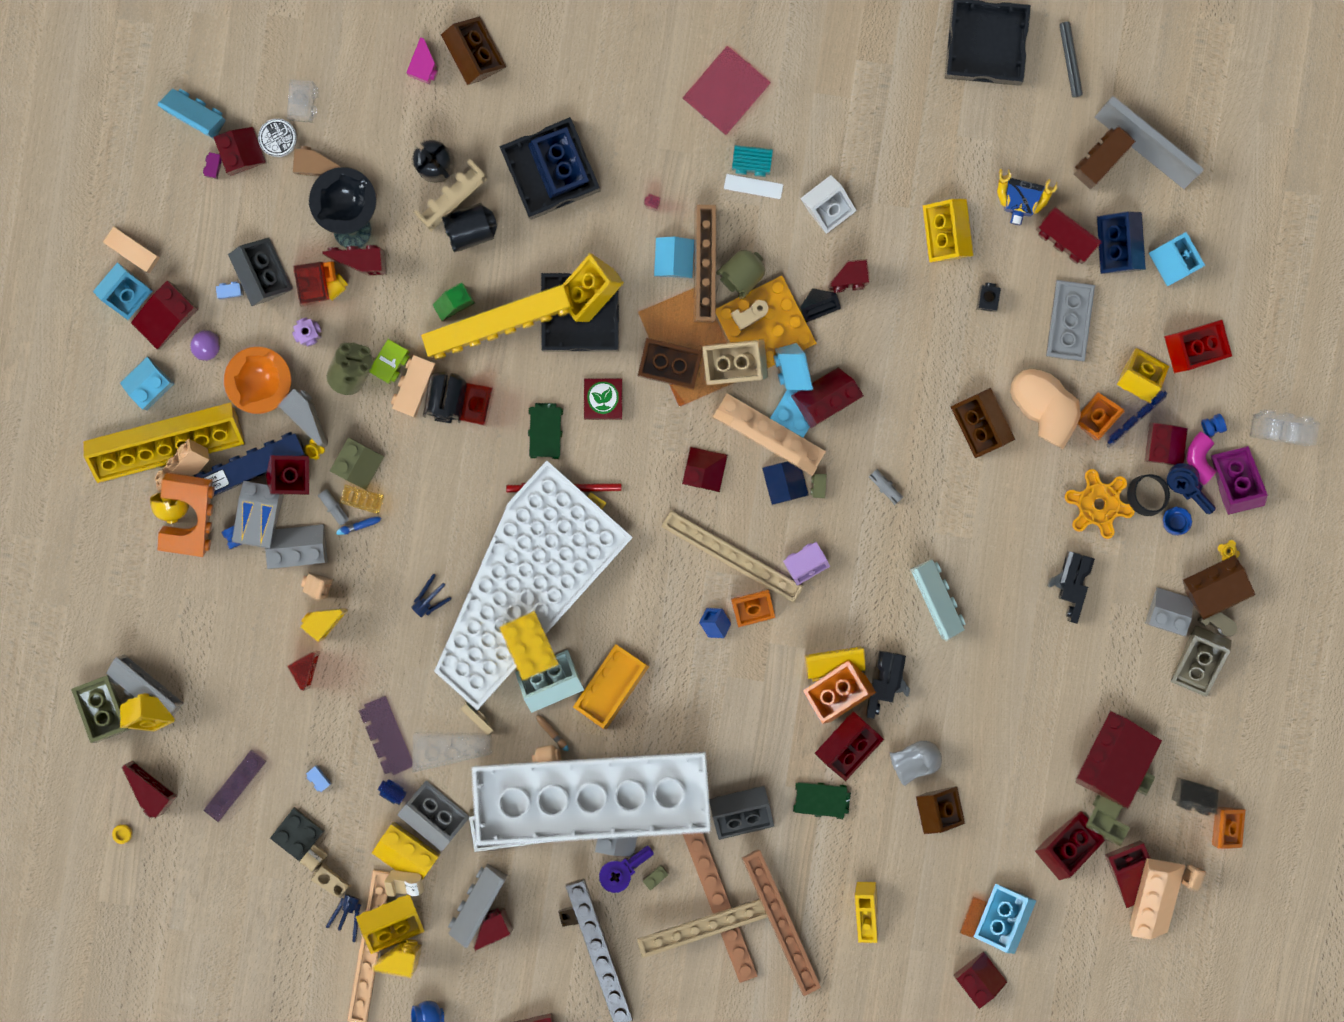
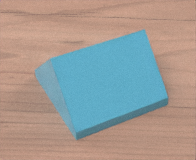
[654,237,694,278]

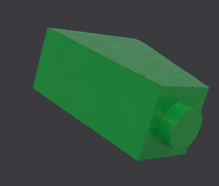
[433,282,475,322]

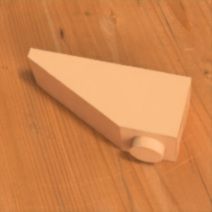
[301,573,333,600]

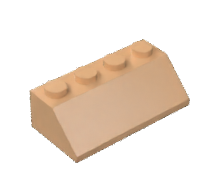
[1130,858,1185,939]

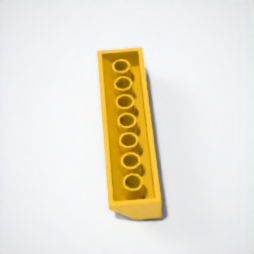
[83,402,244,483]

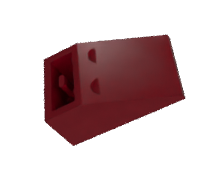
[322,245,387,276]
[1105,840,1150,908]

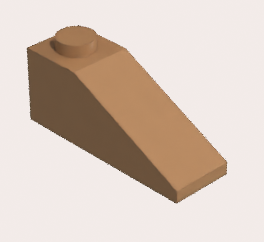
[293,146,341,176]

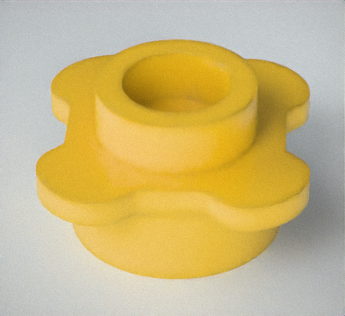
[304,439,325,460]
[1217,540,1240,561]

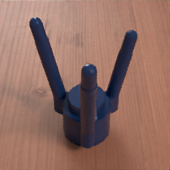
[411,574,452,617]
[326,894,361,942]

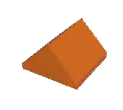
[1077,392,1125,441]
[731,589,775,627]
[1212,807,1246,849]

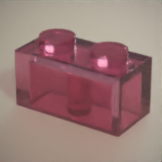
[644,194,661,212]

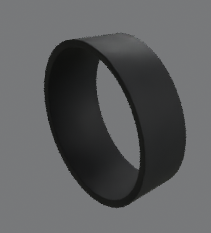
[1127,474,1170,516]

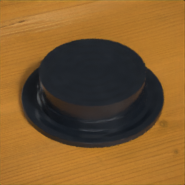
[309,167,376,234]

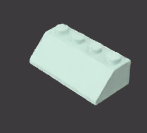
[910,560,966,640]

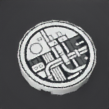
[258,119,297,158]

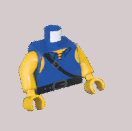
[997,169,1058,226]

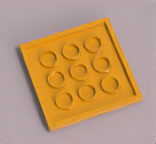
[715,275,817,369]

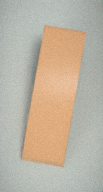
[103,226,160,274]
[1181,864,1207,891]

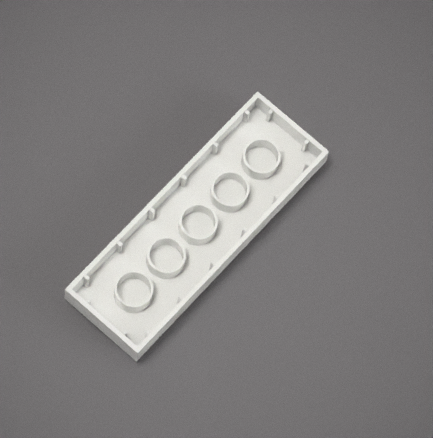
[472,752,711,846]

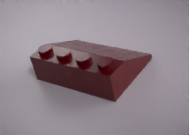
[1076,711,1162,809]

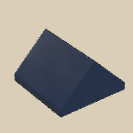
[762,461,809,505]

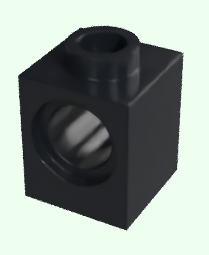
[976,283,1001,312]

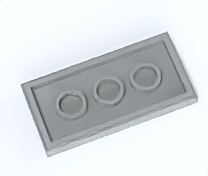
[1046,280,1095,362]

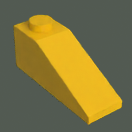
[855,882,878,943]

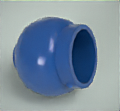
[411,1001,444,1022]

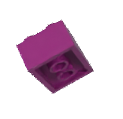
[1211,446,1268,515]

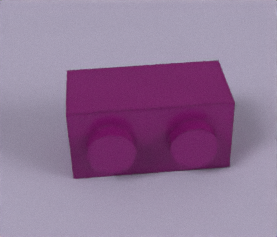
[203,152,222,180]

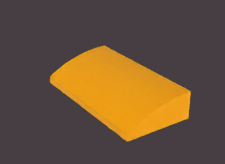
[573,644,650,730]

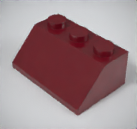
[1036,207,1101,264]
[791,367,864,428]
[814,711,884,781]

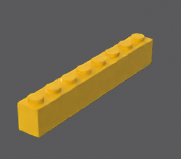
[421,285,574,360]

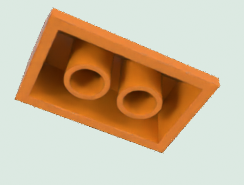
[803,660,876,724]

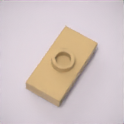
[461,702,495,735]

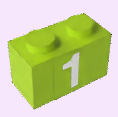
[370,339,410,384]

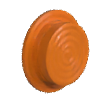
[224,347,291,414]

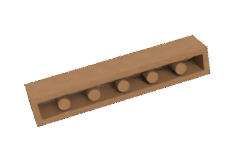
[694,205,716,323]

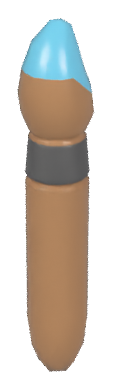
[536,715,569,751]

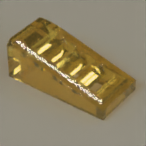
[340,484,384,514]

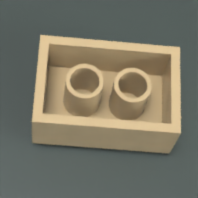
[702,339,768,385]

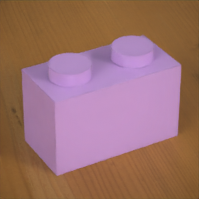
[783,542,830,586]

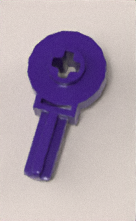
[599,846,654,893]

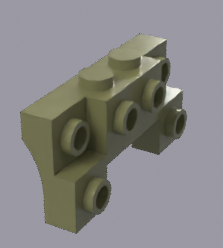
[1086,773,1155,846]

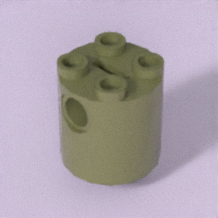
[326,343,373,395]

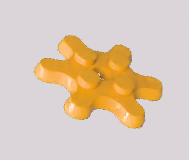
[1064,469,1135,539]

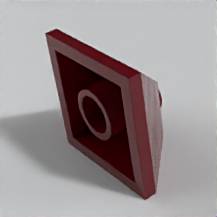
[682,447,728,492]

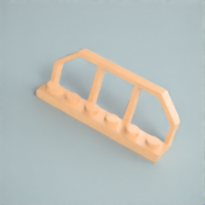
[712,393,826,476]

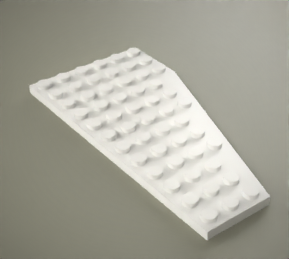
[434,461,633,710]

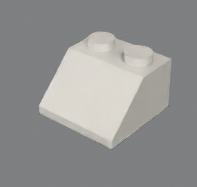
[800,175,856,234]

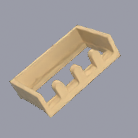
[413,159,487,232]

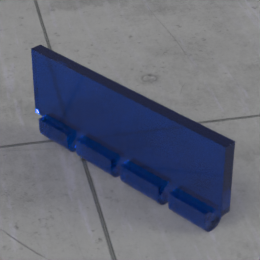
[1106,391,1168,448]

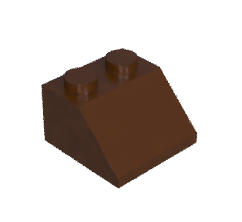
[916,786,965,834]

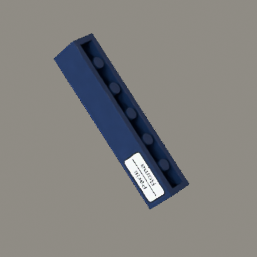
[194,432,306,496]

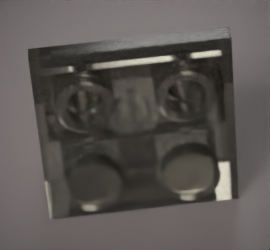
[1171,778,1219,816]

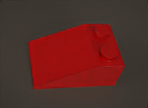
[1164,320,1232,373]

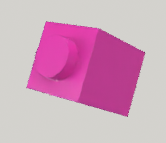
[406,37,438,85]

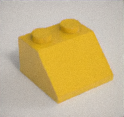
[1117,348,1169,403]
[300,608,348,642]
[120,693,175,731]

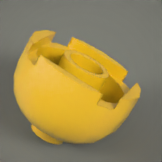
[150,492,189,524]

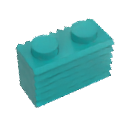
[732,145,773,177]

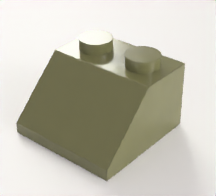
[330,438,384,490]

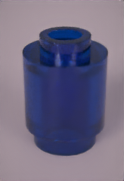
[377,779,407,805]

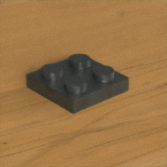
[270,807,324,862]

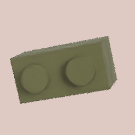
[810,474,827,498]
[643,864,669,891]

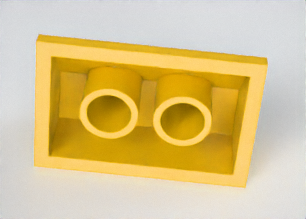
[922,199,974,263]
[562,253,624,322]
[804,646,866,682]
[372,822,440,880]
[356,894,424,954]
[373,939,422,978]

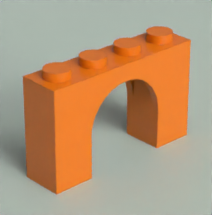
[157,473,215,557]

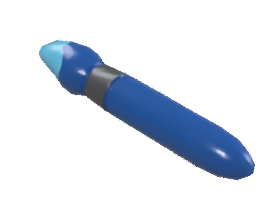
[336,516,381,535]

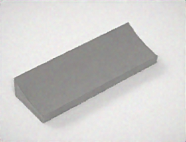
[1095,96,1204,189]

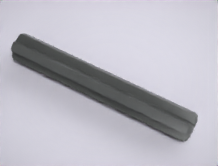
[1059,22,1083,98]

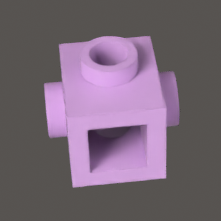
[292,317,322,347]

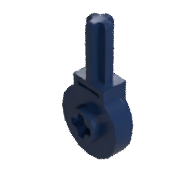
[1166,463,1216,515]

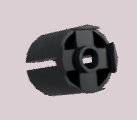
[412,139,454,183]
[423,372,467,423]

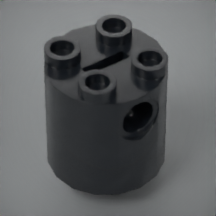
[442,203,498,252]

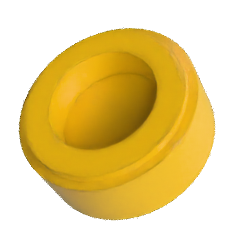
[112,824,133,844]

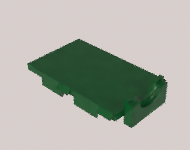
[528,403,563,459]
[793,782,851,820]

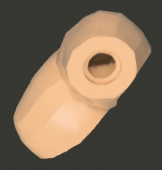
[1010,368,1081,449]

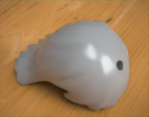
[890,741,942,786]

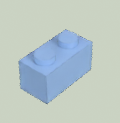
[216,281,243,299]
[306,765,332,792]

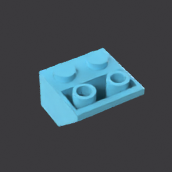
[1148,232,1205,286]

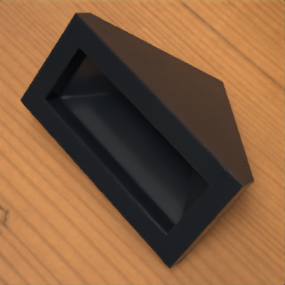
[800,288,841,323]

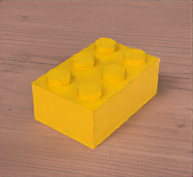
[499,611,559,680]

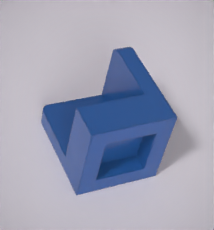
[699,608,731,638]

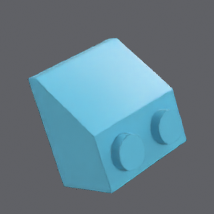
[93,262,153,320]
[773,343,813,390]
[120,357,174,410]

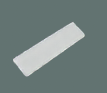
[724,174,783,199]

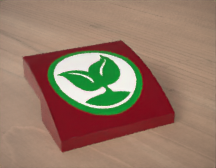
[584,378,623,420]

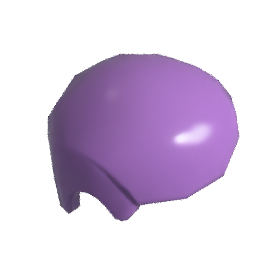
[190,330,220,361]

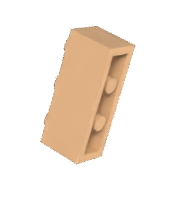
[391,355,437,418]

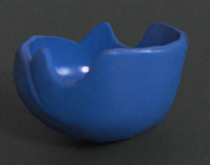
[1162,506,1192,536]

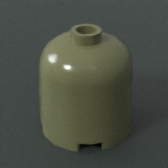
[716,250,765,299]

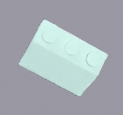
[515,650,584,713]

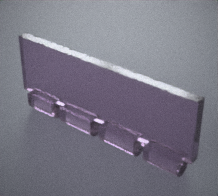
[359,696,414,775]

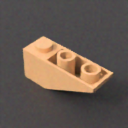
[155,439,210,491]

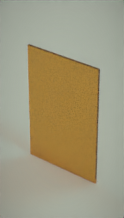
[638,288,735,407]

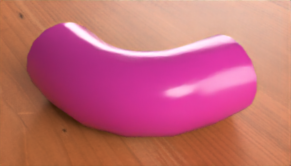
[1187,431,1217,485]

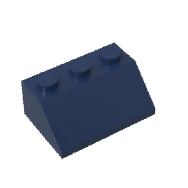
[528,127,589,199]
[1097,211,1146,274]

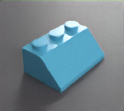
[157,89,226,139]
[974,884,1037,954]

